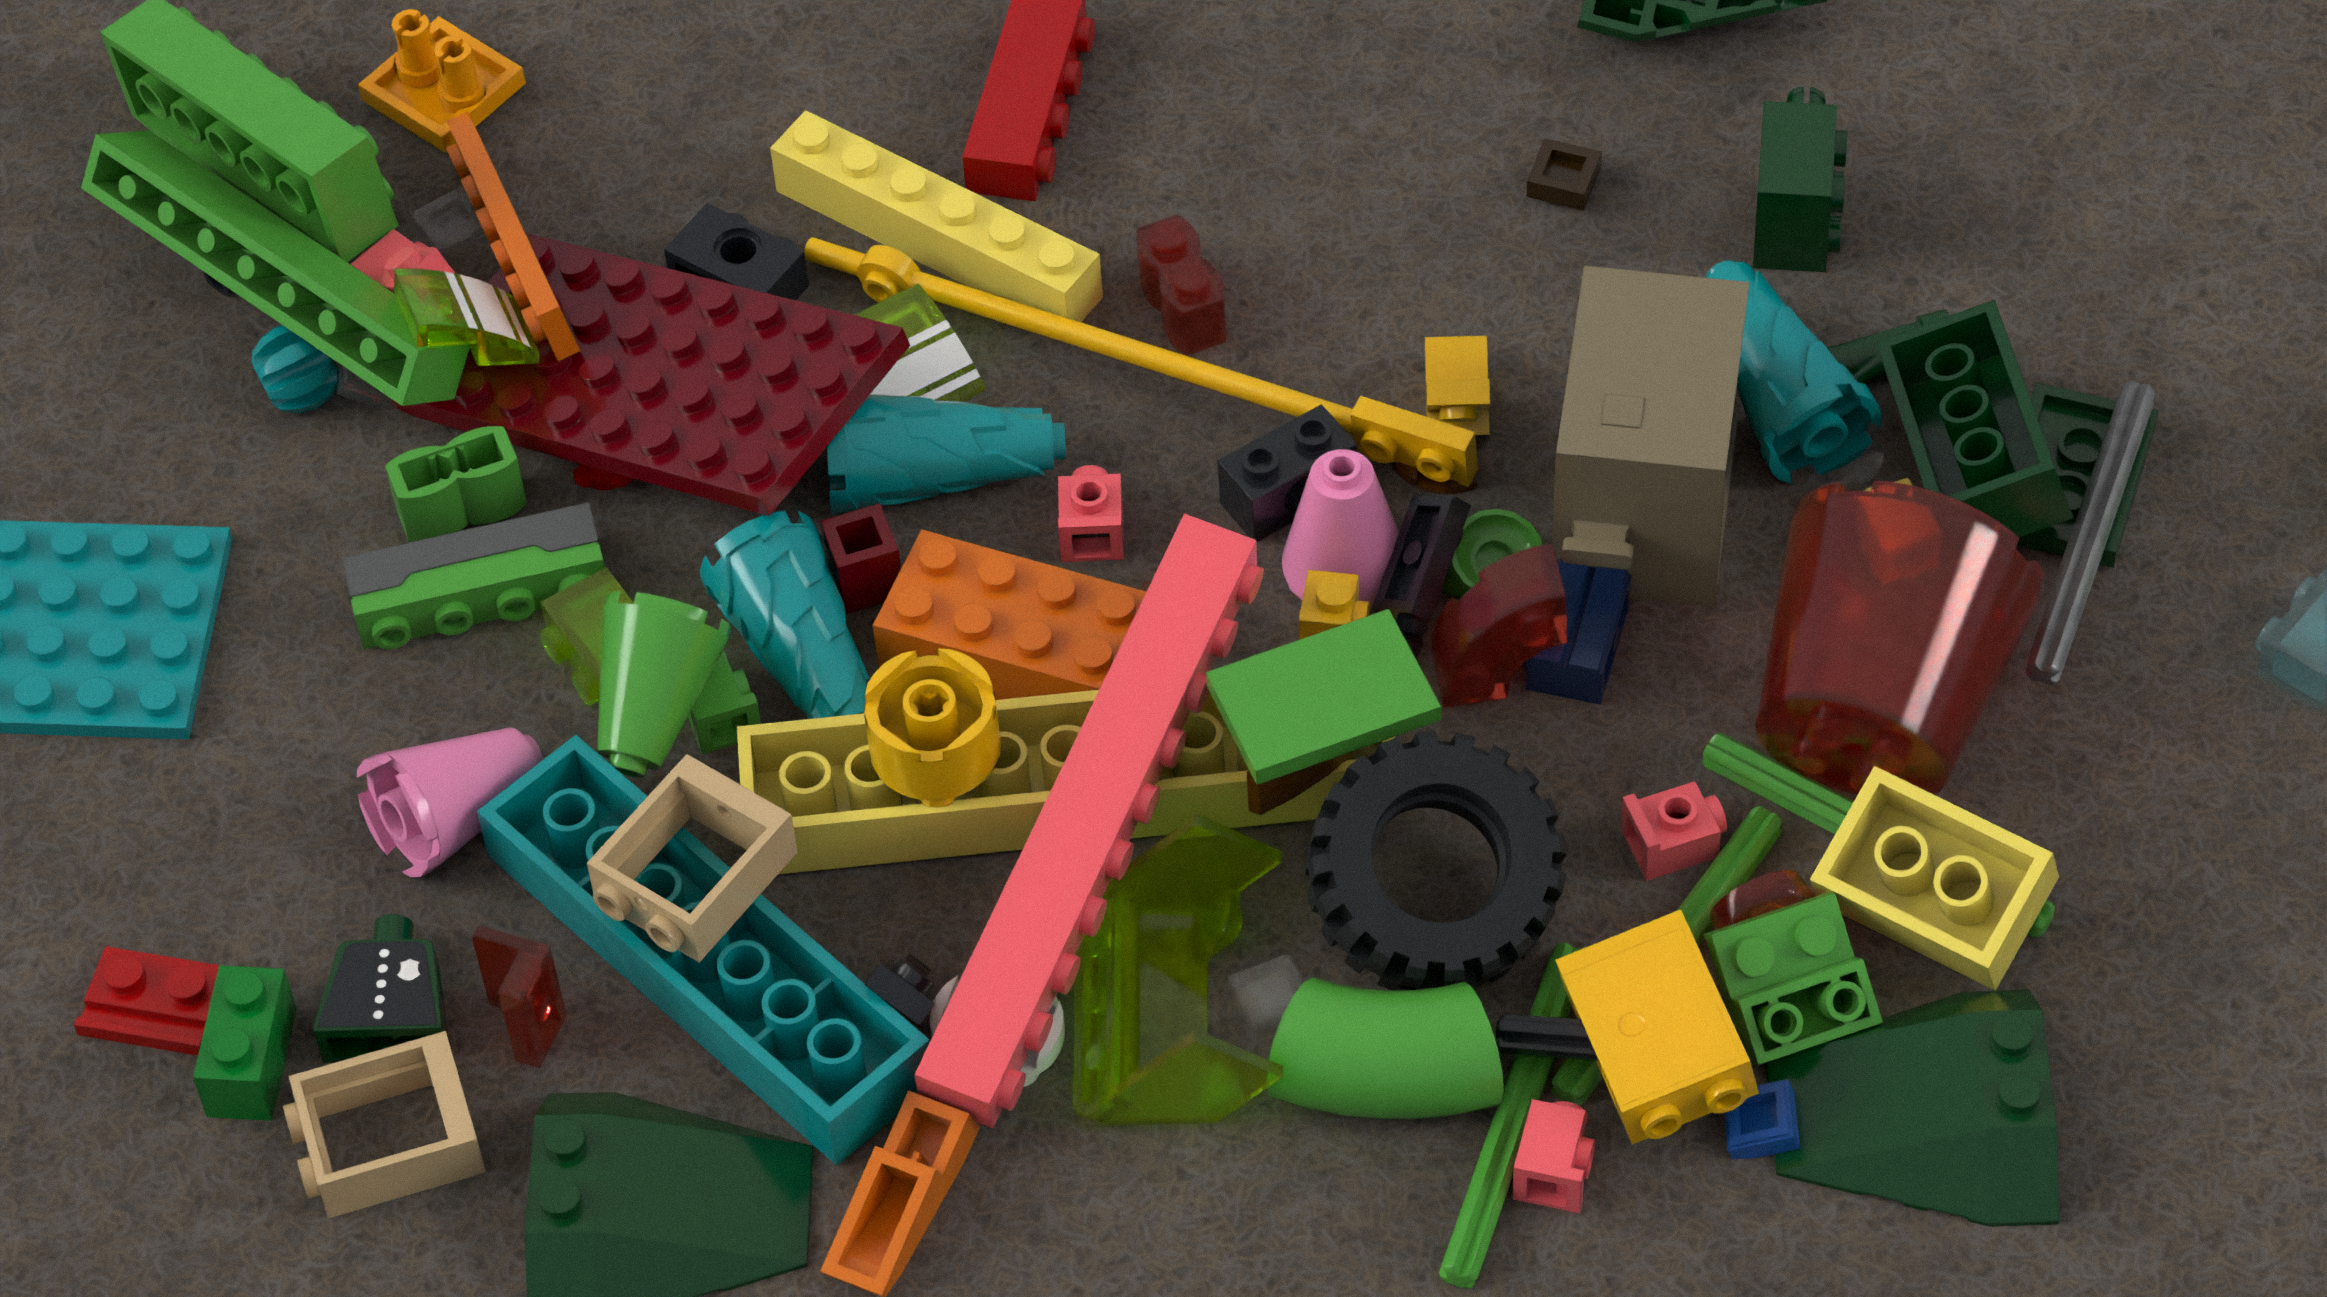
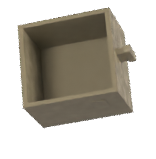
[1551,265,1750,607]

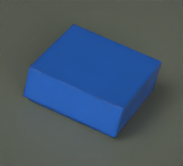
[1724,1079,1800,1159]

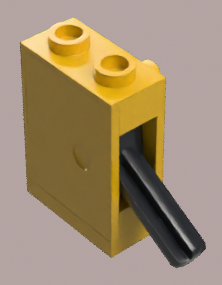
[1495,909,1759,1145]

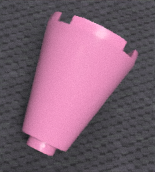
[1282,449,1399,609]
[357,727,543,877]

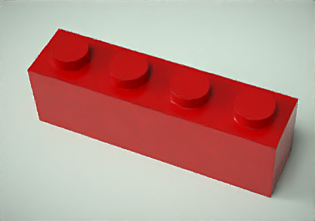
[962,0,1095,202]

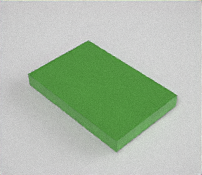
[1206,609,1441,785]

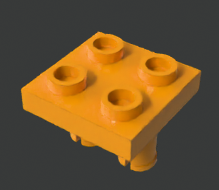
[358,9,526,153]

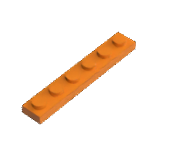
[446,111,580,361]

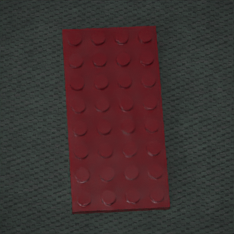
[389,234,910,516]

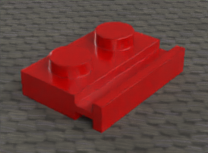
[74,946,219,1056]

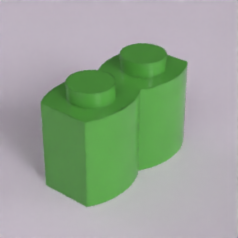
[385,426,527,542]

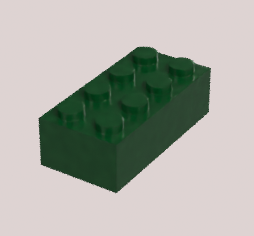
[1876,299,2073,561]

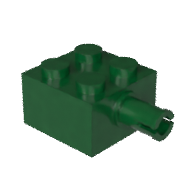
[1753,86,1848,272]

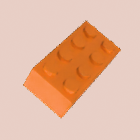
[873,529,1146,700]

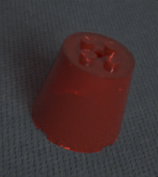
[1755,480,2044,795]

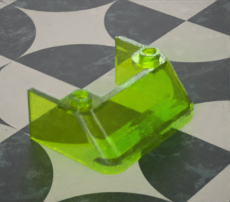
[1072,814,1283,1125]

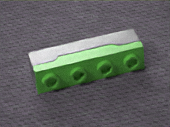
[342,502,610,649]

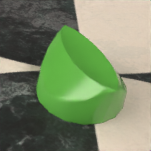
[1442,508,1545,601]

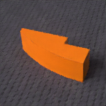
[820,1090,980,1297]

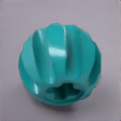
[251,325,340,414]

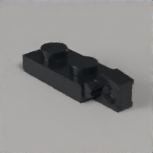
[1371,494,1471,658]

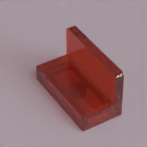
[472,926,567,1068]

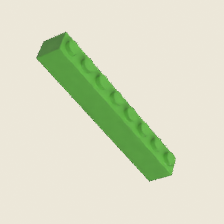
[81,130,471,406]

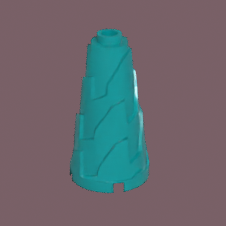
[1705,260,1882,484]
[827,394,1066,515]
[700,510,870,719]

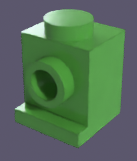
[688,650,761,754]

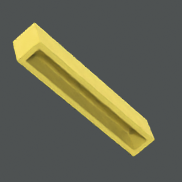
[770,110,1103,322]

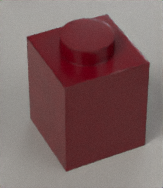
[820,503,901,614]

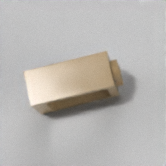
[587,754,798,963]
[283,1031,486,1218]

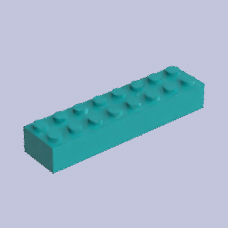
[477,735,930,1166]

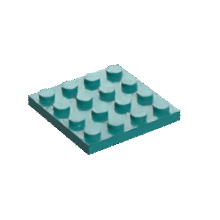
[0,520,233,740]

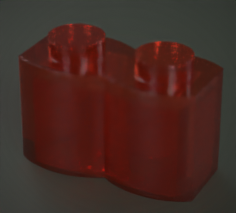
[1136,215,1227,356]

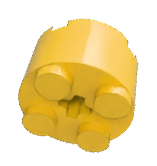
[864,648,1002,808]

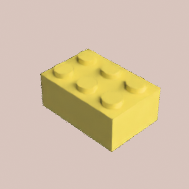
[1810,766,2059,991]

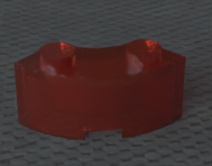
[1431,543,1568,708]

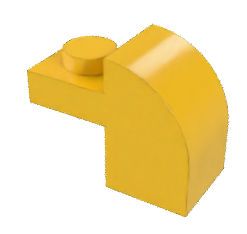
[1425,336,1490,435]

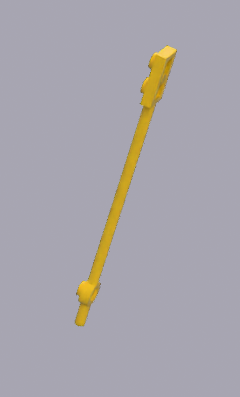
[804,237,1479,487]

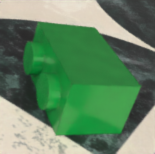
[193,965,297,1121]

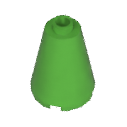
[597,591,732,778]

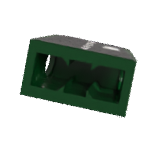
[314,914,449,1063]

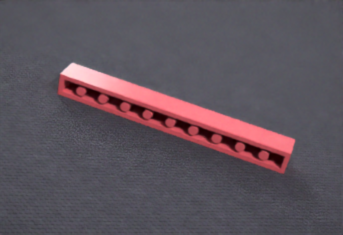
[914,513,1264,1129]

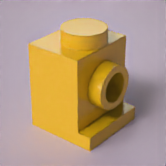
[1299,570,1371,640]

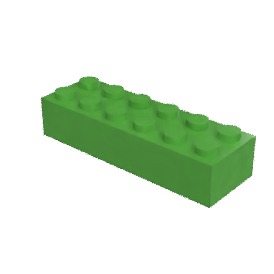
[100,0,399,262]

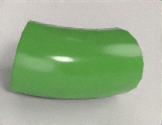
[1266,977,1504,1120]

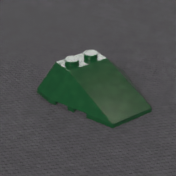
[1766,990,2059,1227]
[524,1092,814,1297]

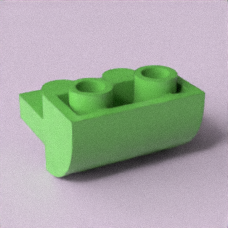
[1704,892,1883,1065]

